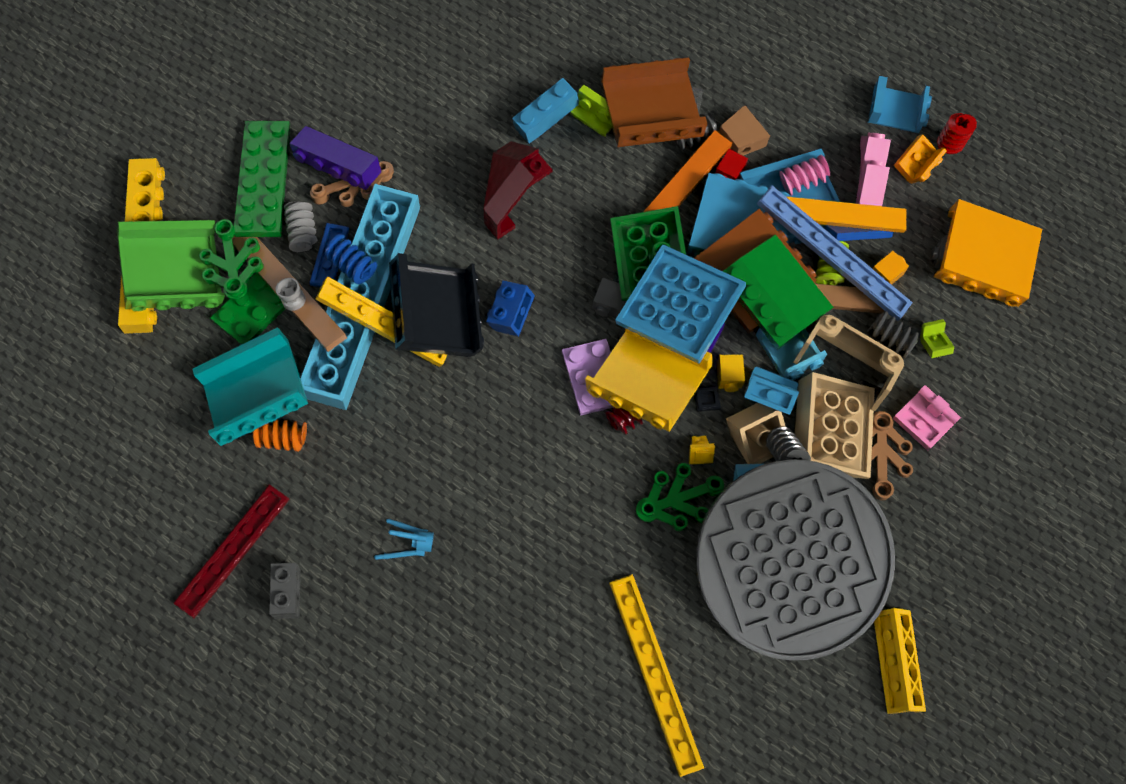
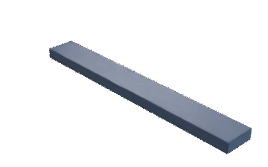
[757,186,913,321]

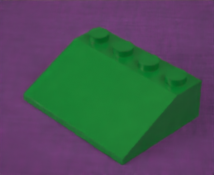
[610,206,686,301]
[723,235,834,350]

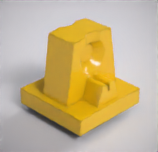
[689,436,715,465]

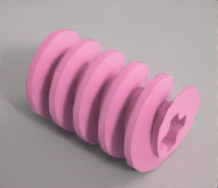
[779,155,830,196]

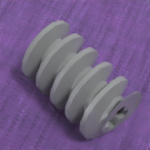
[283,201,318,252]

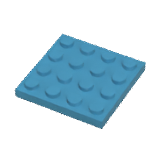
[615,244,746,364]

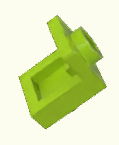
[920,319,954,358]

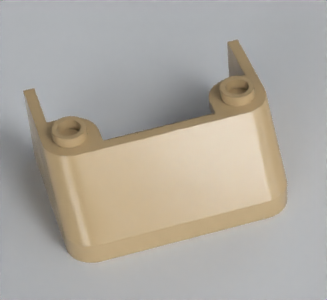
[793,315,904,411]

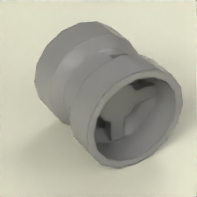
[276,278,306,311]

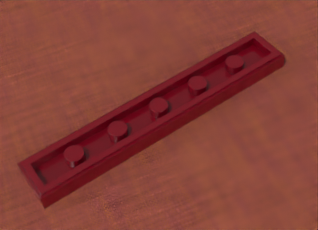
[174,484,290,618]

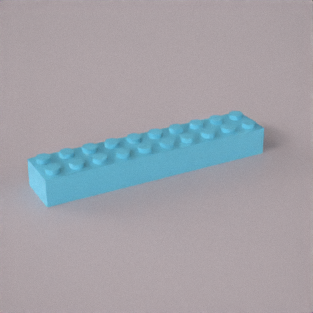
[300,184,420,410]

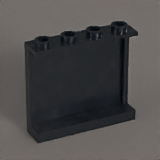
[389,253,484,357]

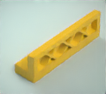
[874,608,926,714]

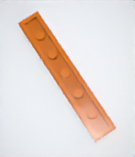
[644,130,732,212]

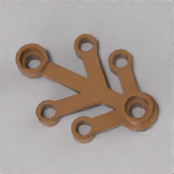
[310,161,394,207]
[871,411,913,501]

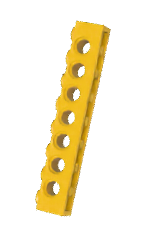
[118,158,165,333]

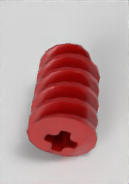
[937,113,977,154]

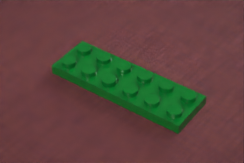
[234,121,290,237]

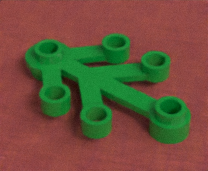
[199,219,264,300]
[636,463,724,531]

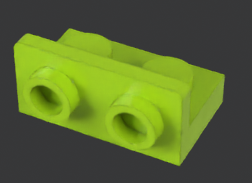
[570,85,613,136]

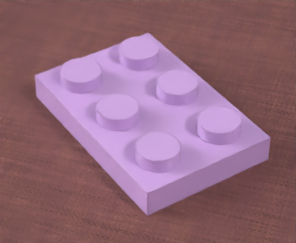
[562,339,613,416]

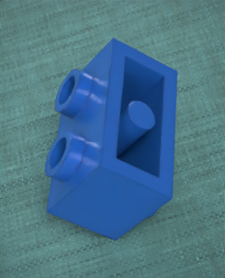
[486,281,535,337]

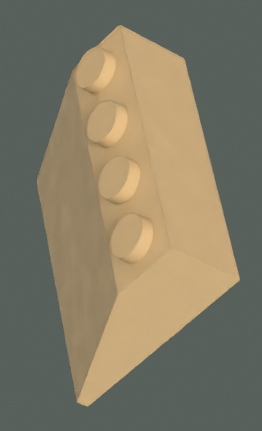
[795,372,875,479]

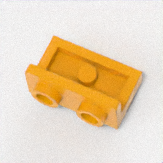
[894,134,947,184]

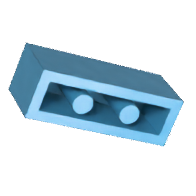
[512,78,579,143]

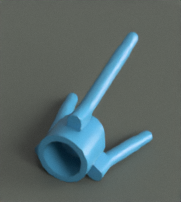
[374,519,434,560]

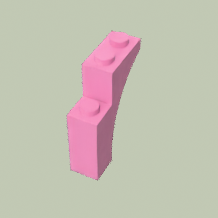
[856,133,891,206]

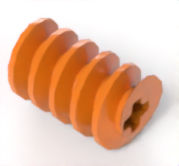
[253,419,307,452]

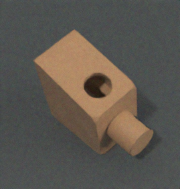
[719,106,770,156]

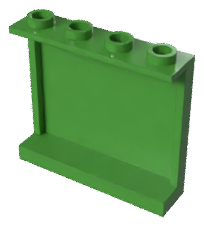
[117,220,225,311]

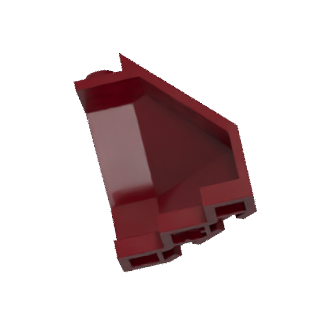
[483,141,553,240]

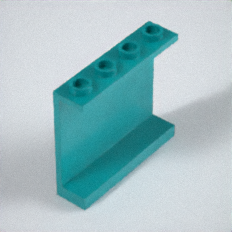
[192,327,308,446]

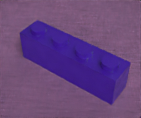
[290,126,381,190]

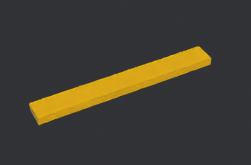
[609,574,704,777]

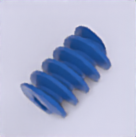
[325,234,377,284]

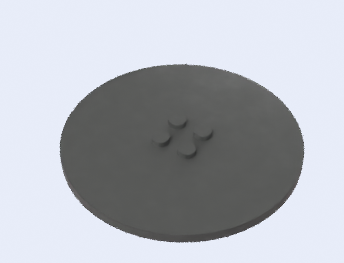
[696,459,895,660]

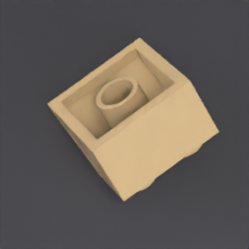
[726,403,786,464]

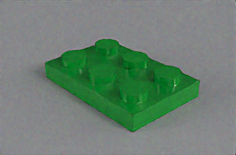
[211,273,286,345]

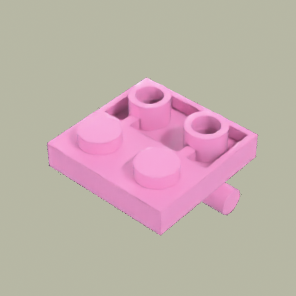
[893,385,961,451]

